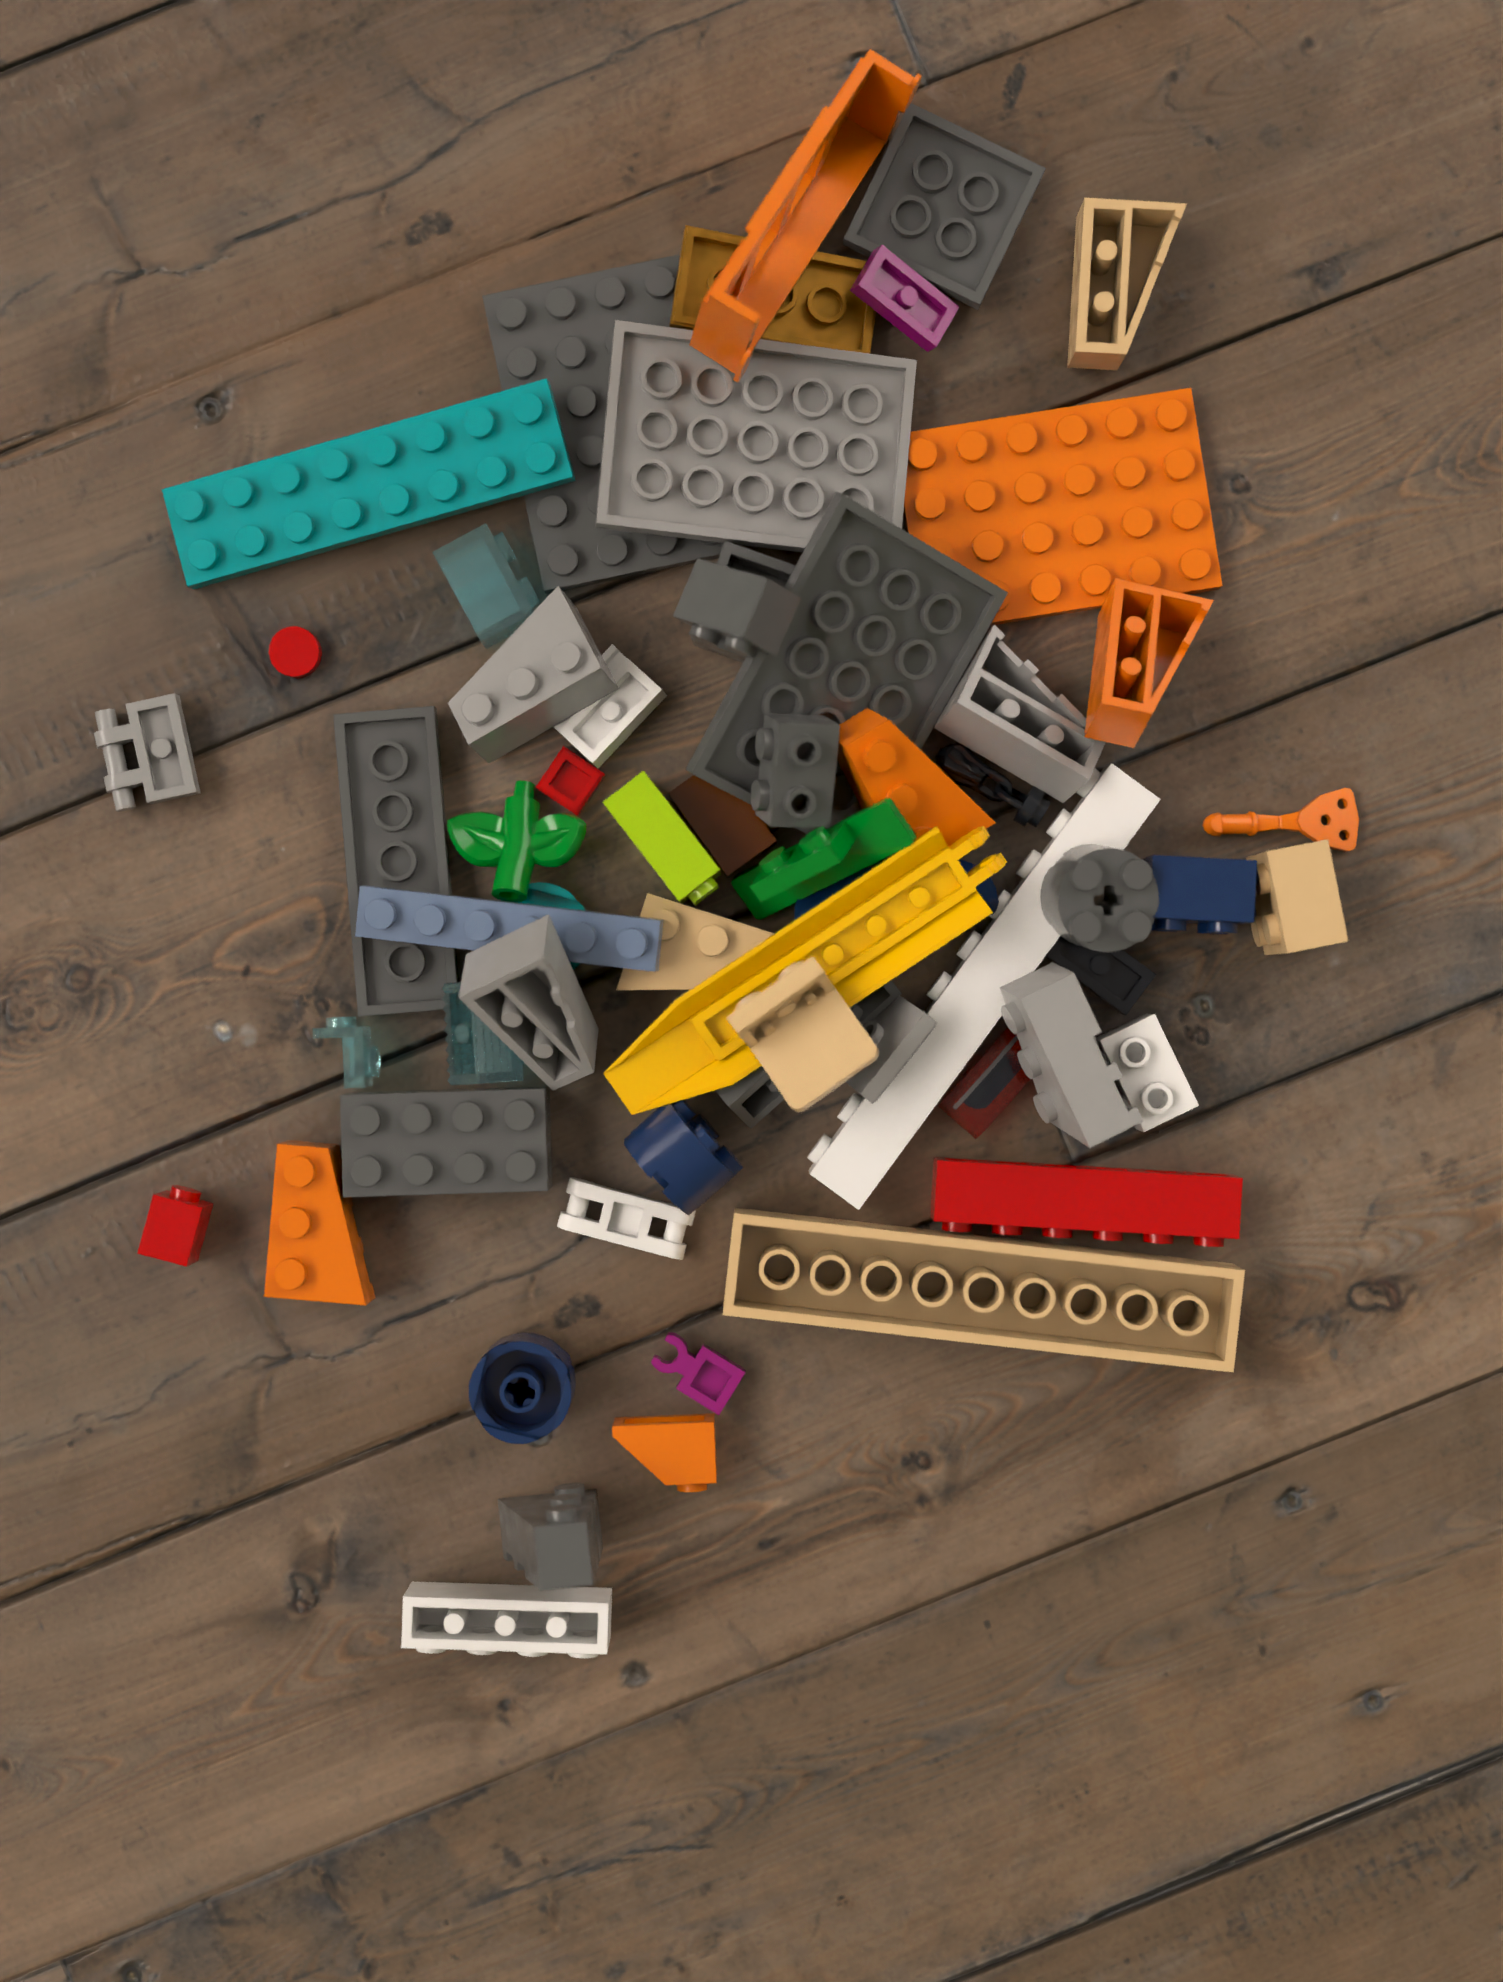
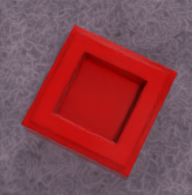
[535,746,606,817]

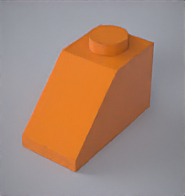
[612,1413,717,1492]

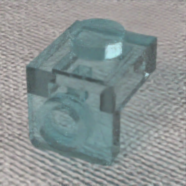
[312,1017,380,1089]

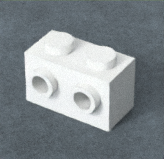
[1096,1013,1199,1132]

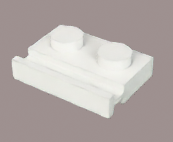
[553,644,667,769]

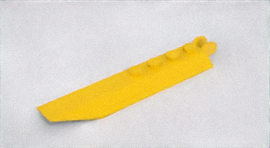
[603,826,1007,1115]

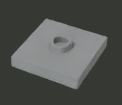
[846,995,937,1104]

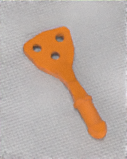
[1203,788,1359,852]

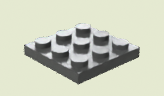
[843,103,1046,310]

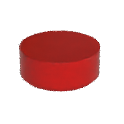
[269,626,322,678]

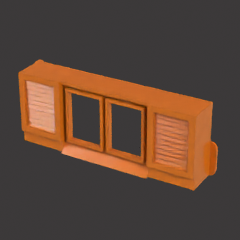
[689,49,922,383]

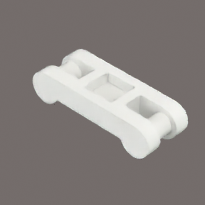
[557,1177,696,1260]

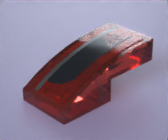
[938,1027,1030,1139]

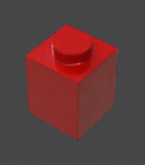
[137,1185,214,1267]

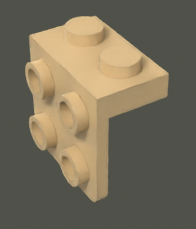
[726,956,879,1112]

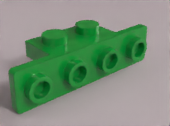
[731,798,916,920]

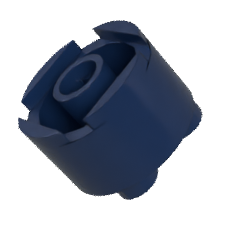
[624,1100,744,1215]
[469,1333,576,1444]

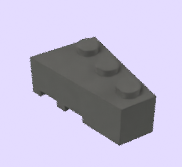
[498,1483,603,1591]

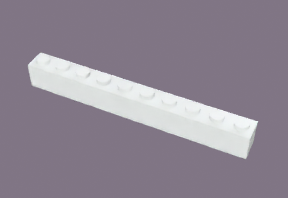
[807,763,1161,1210]

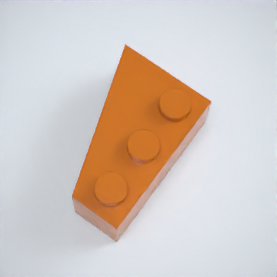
[1084,578,1214,748]
[837,708,996,858]
[264,1140,376,1306]

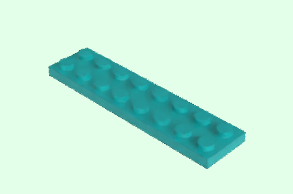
[162,378,576,590]

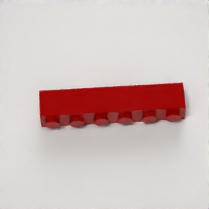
[930,1157,1243,1247]

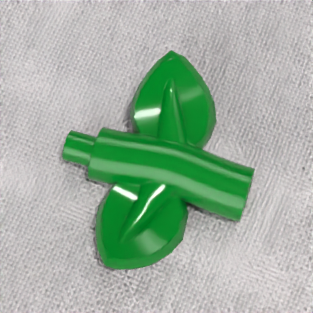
[447,781,587,903]

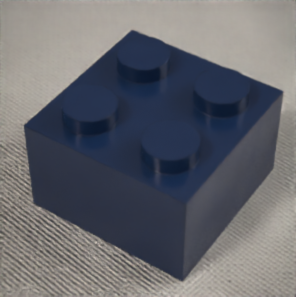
[1141,855,1257,935]

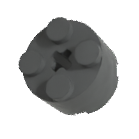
[1040,844,1159,952]

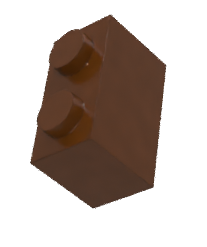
[668,775,779,879]

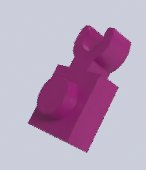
[651,1332,746,1415]

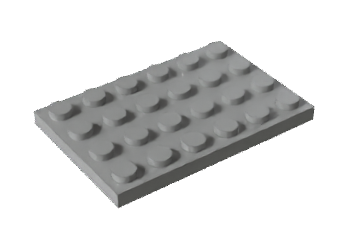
[595,320,917,553]

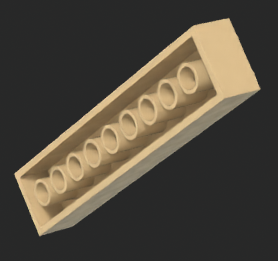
[723,1207,1245,1373]

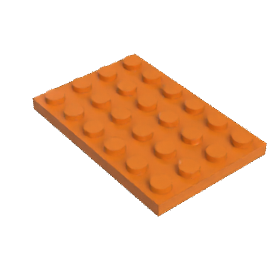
[903,388,1223,626]

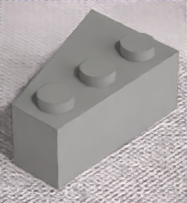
[448,585,619,764]
[934,624,1106,803]
[459,914,599,1091]
[1000,962,1144,1148]

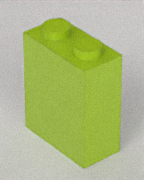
[603,770,721,906]

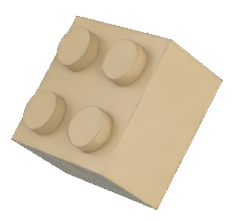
[1245,839,1348,955]

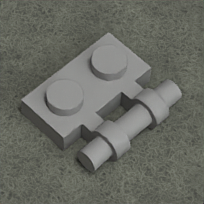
[94,693,201,811]

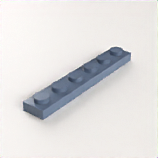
[355,885,664,972]

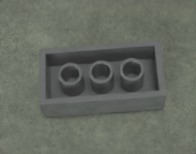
[340,1086,553,1197]

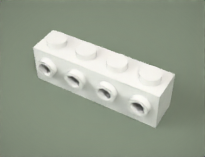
[401,1581,612,1659]

